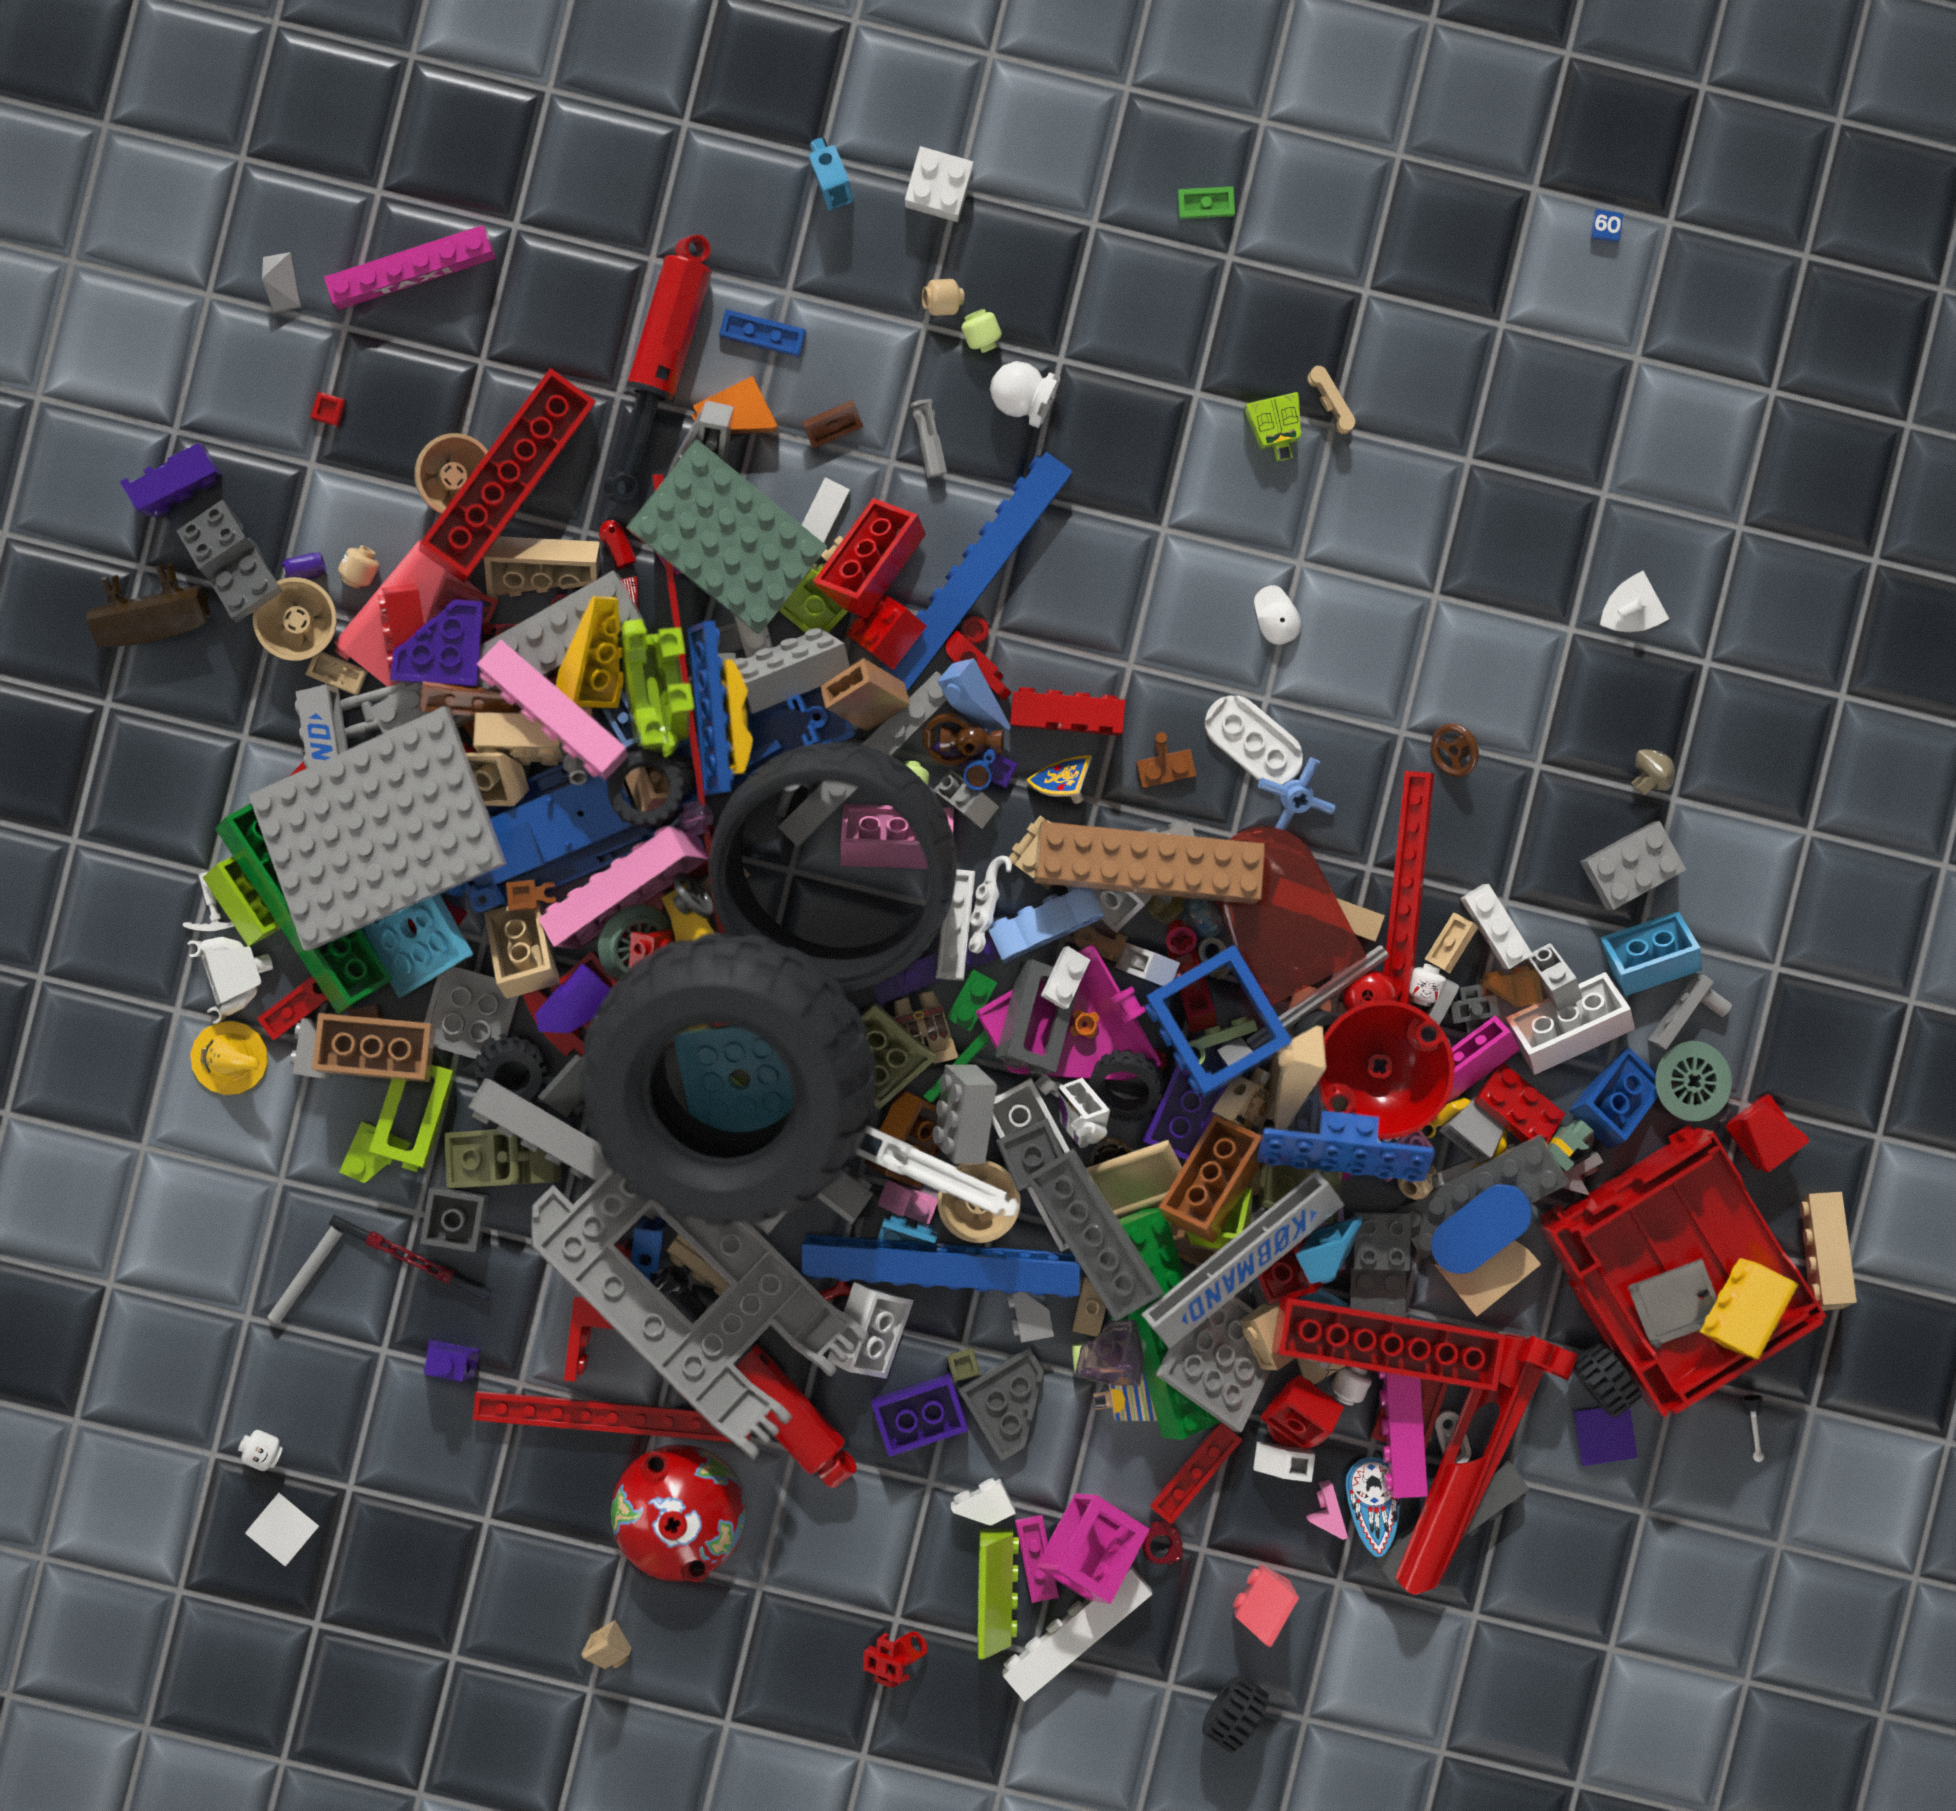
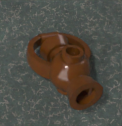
[922,713,1004,765]

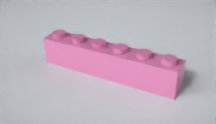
[477,640,628,780]

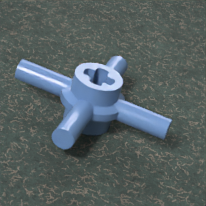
[1258,757,1335,835]

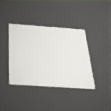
[245,1493,319,1567]

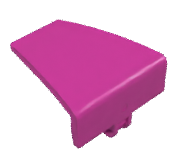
[976,944,1162,1081]

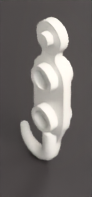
[968,855,1012,954]

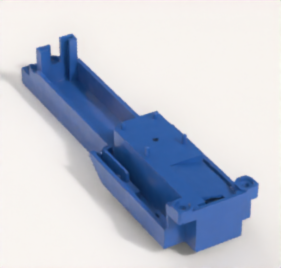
[464,686,857,913]

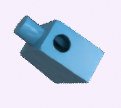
[809,138,854,211]

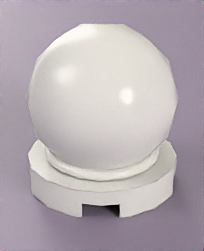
[990,361,1060,428]

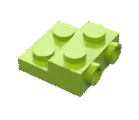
[779,563,848,633]

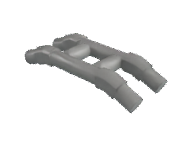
[340,682,413,739]

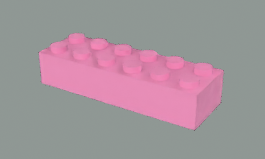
[538,826,709,949]

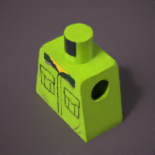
[1244,392,1301,462]

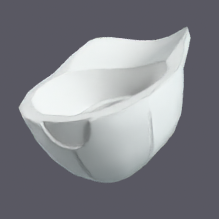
[1254,586,1301,645]

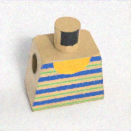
[1093,1366,1158,1421]

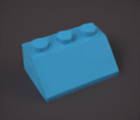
[1600,911,1702,997]

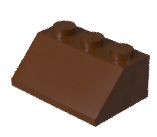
[864,1089,940,1189]

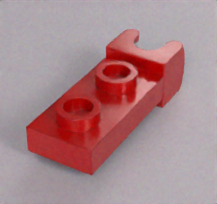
[257,976,329,1041]

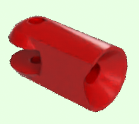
[599,520,637,570]

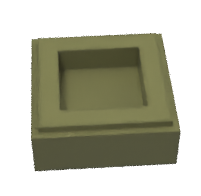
[947,1347,981,1382]

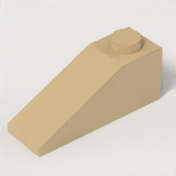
[582,1620,632,1669]

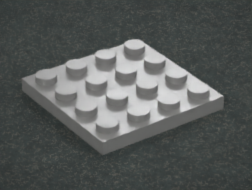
[1156,1296,1271,1432]

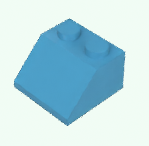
[1296,1215,1363,1284]

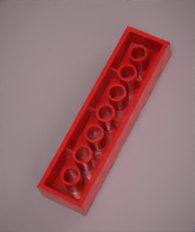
[418,368,596,583]
[1272,1296,1506,1391]

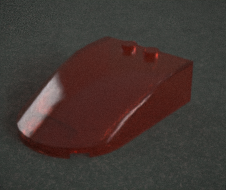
[1212,826,1367,1006]

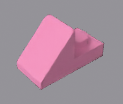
[878,1179,938,1225]
[1306,1480,1348,1540]

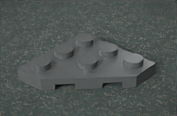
[958,1346,1044,1462]

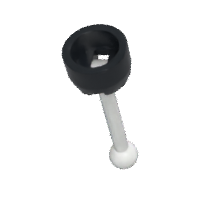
[1740,1394,1764,1462]

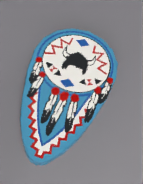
[1345,1457,1401,1558]

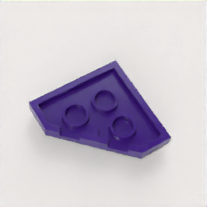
[391,600,484,687]

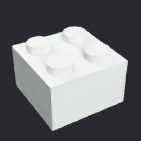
[905,146,973,222]

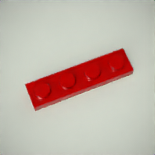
[1150,1422,1242,1524]

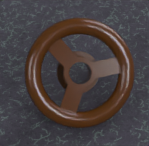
[1431,723,1479,777]

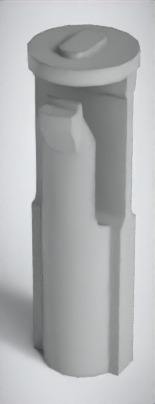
[910,399,947,478]

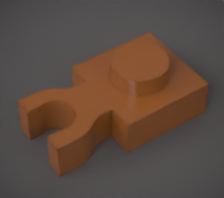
[506,880,557,911]

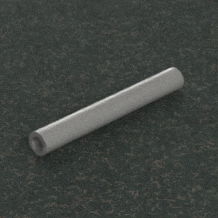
[267,1226,343,1324]

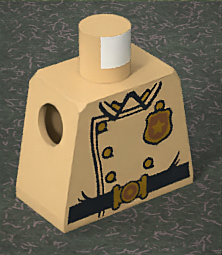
[1212,1067,1274,1134]

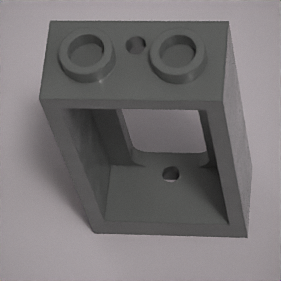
[996,959,1078,1077]

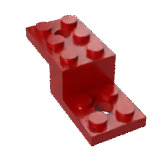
[564,1239,632,1382]

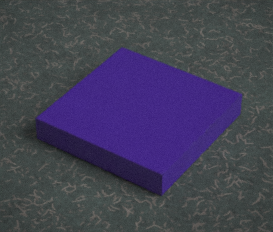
[1573,1406,1638,1466]

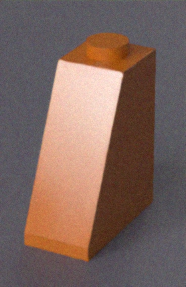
[692,376,779,434]

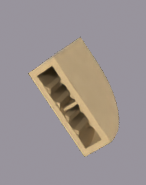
[1431,1240,1541,1317]

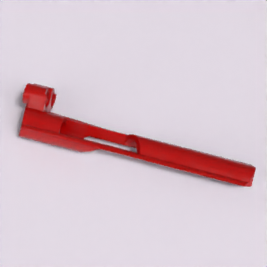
[1395,1333,1578,1595]

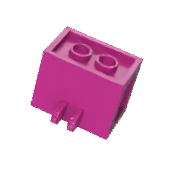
[1036,1493,1150,1604]

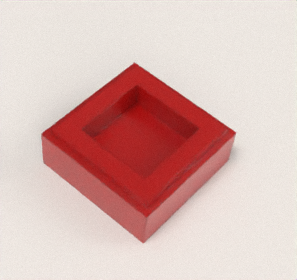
[310,392,346,427]

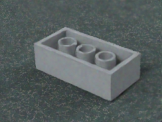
[733,628,850,714]

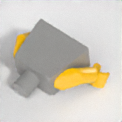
[1420,1096,1507,1169]

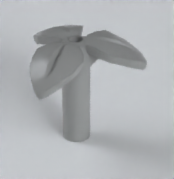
[775,782,815,818]

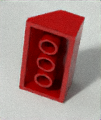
[813,498,926,618]

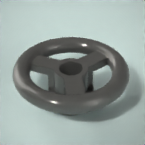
[673,873,715,919]

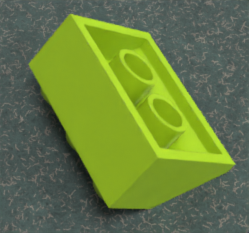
[202,856,281,947]

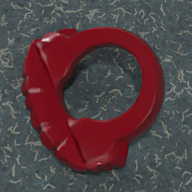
[1142,1520,1184,1565]

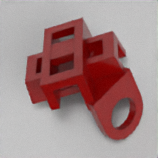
[863,1631,928,1688]

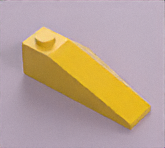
[555,596,624,708]

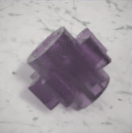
[678,800,714,837]

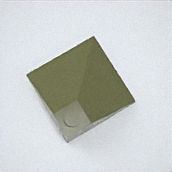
[859,1003,937,1109]

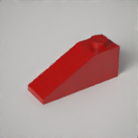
[1166,947,1217,1033]

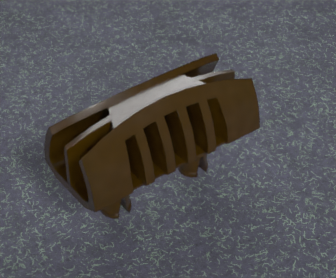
[86,563,211,647]

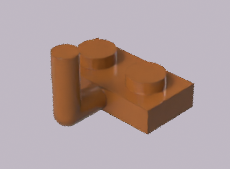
[1136,732,1196,788]

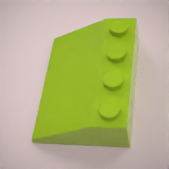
[978,1528,1019,1659]

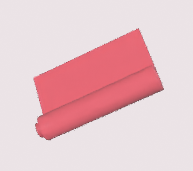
[333,541,482,687]

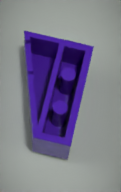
[119,443,222,518]

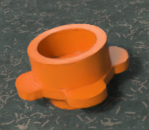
[1069,1009,1099,1039]

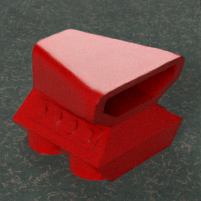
[1725,1094,1809,1172]

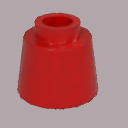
[1166,920,1197,955]

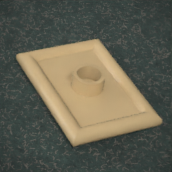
[1086,1140,1182,1218]

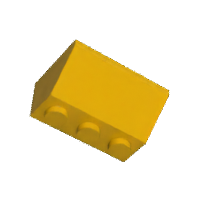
[1700,1258,1797,1359]

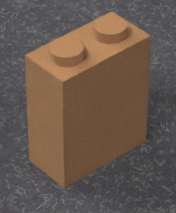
[821,658,910,732]

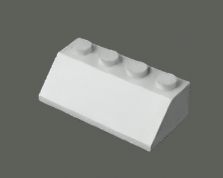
[1506,972,1635,1075]

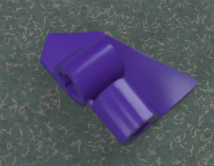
[535,963,611,1033]

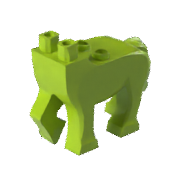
[618,619,694,757]

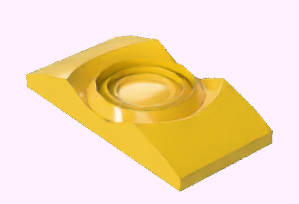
[720,659,753,776]

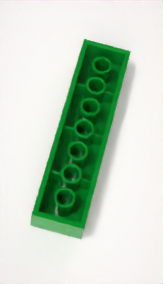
[215,803,393,1015]
[1118,1208,1221,1440]

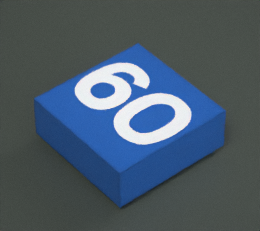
[1590,209,1624,242]

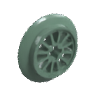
[598,905,672,980]
[1655,1041,1732,1122]

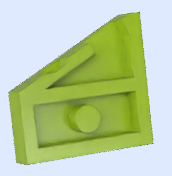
[339,1121,412,1183]

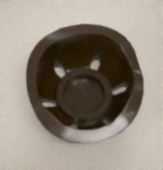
[1089,1137,1131,1167]

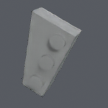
[667,401,734,475]

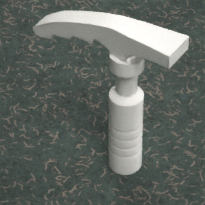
[183,872,235,931]

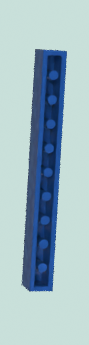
[878,452,1073,693]
[802,1234,1082,1298]

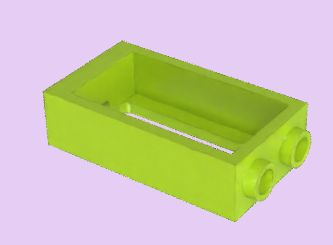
[369,1065,456,1172]

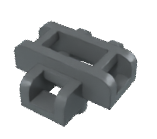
[1450,984,1500,1034]

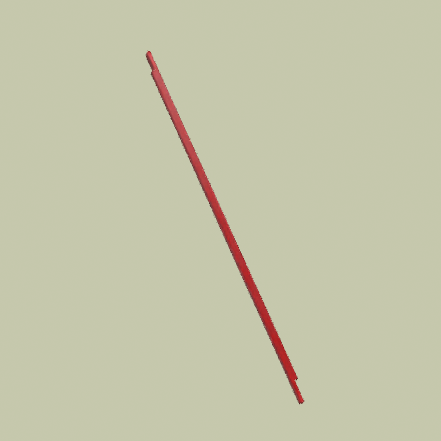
[652,474,726,933]

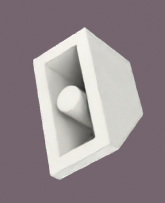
[1115,942,1180,986]

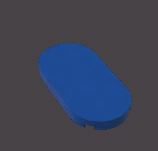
[1431,1184,1532,1274]

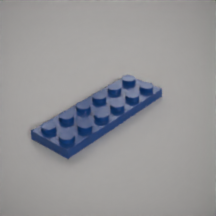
[688,621,733,796]

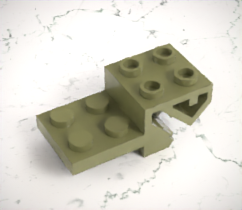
[444,1129,562,1188]

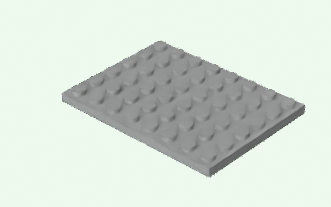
[249,706,506,951]

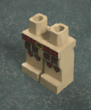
[893,990,958,1066]

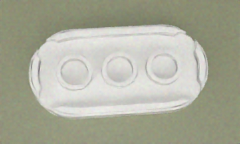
[1205,696,1303,785]

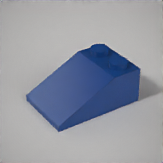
[1569,1046,1658,1149]

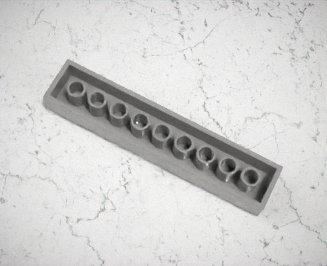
[370,571,645,734]

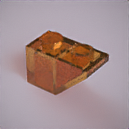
[1478,965,1544,1007]

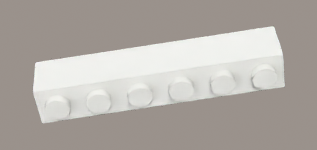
[1003,1566,1152,1702]

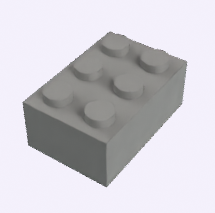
[1580,821,1686,910]
[933,1065,997,1164]

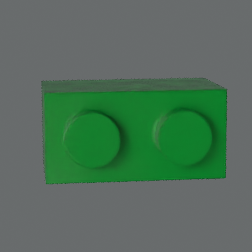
[946,969,997,1031]

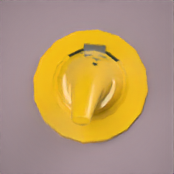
[190,1021,268,1095]

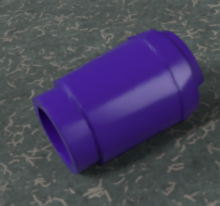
[282,552,327,580]

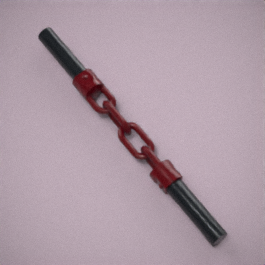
[329,1214,492,1301]

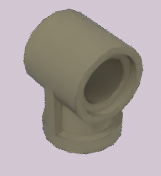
[1196,937,1231,980]

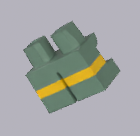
[1547,1119,1594,1172]

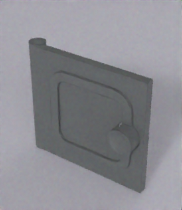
[1628,1259,1717,1349]

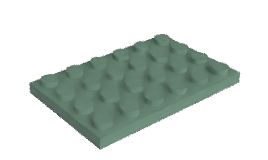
[627,439,828,634]

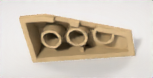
[1273,1026,1326,1131]

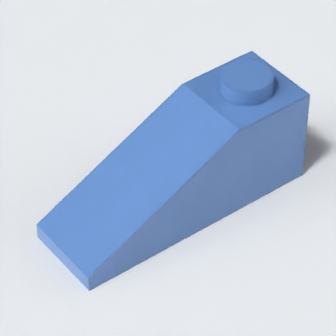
[938,659,1011,735]

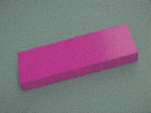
[1015,1515,1059,1603]

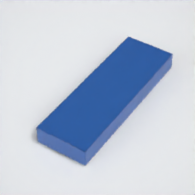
[719,309,806,358]

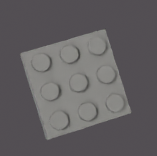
[424,966,520,1059]

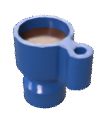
[964,749,996,790]

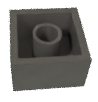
[420,1185,489,1252]

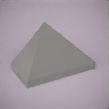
[262,252,302,312]

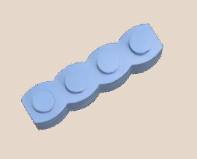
[989,887,1104,963]

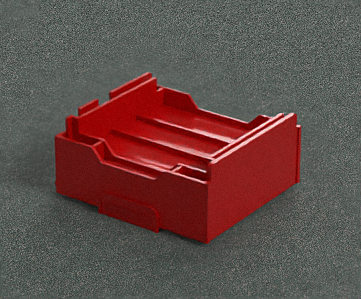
[1537,1124,1827,1417]

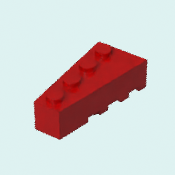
[1010,687,1125,736]

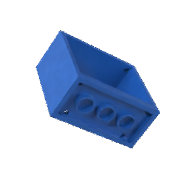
[1145,945,1292,1098]

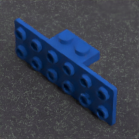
[1257,1111,1434,1182]

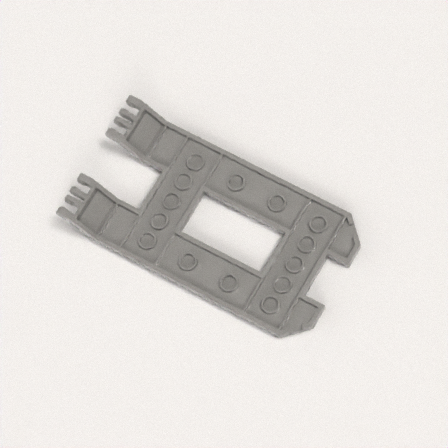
[532,1141,869,1459]

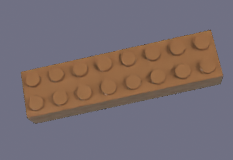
[1034,822,1265,904]

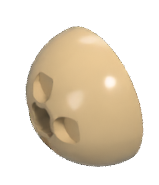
[414,433,488,514]
[253,577,337,661]
[937,1161,1020,1243]

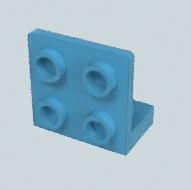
[878,1213,937,1243]

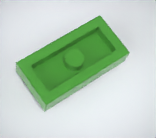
[1177,186,1235,219]

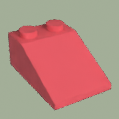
[1233,1564,1299,1647]

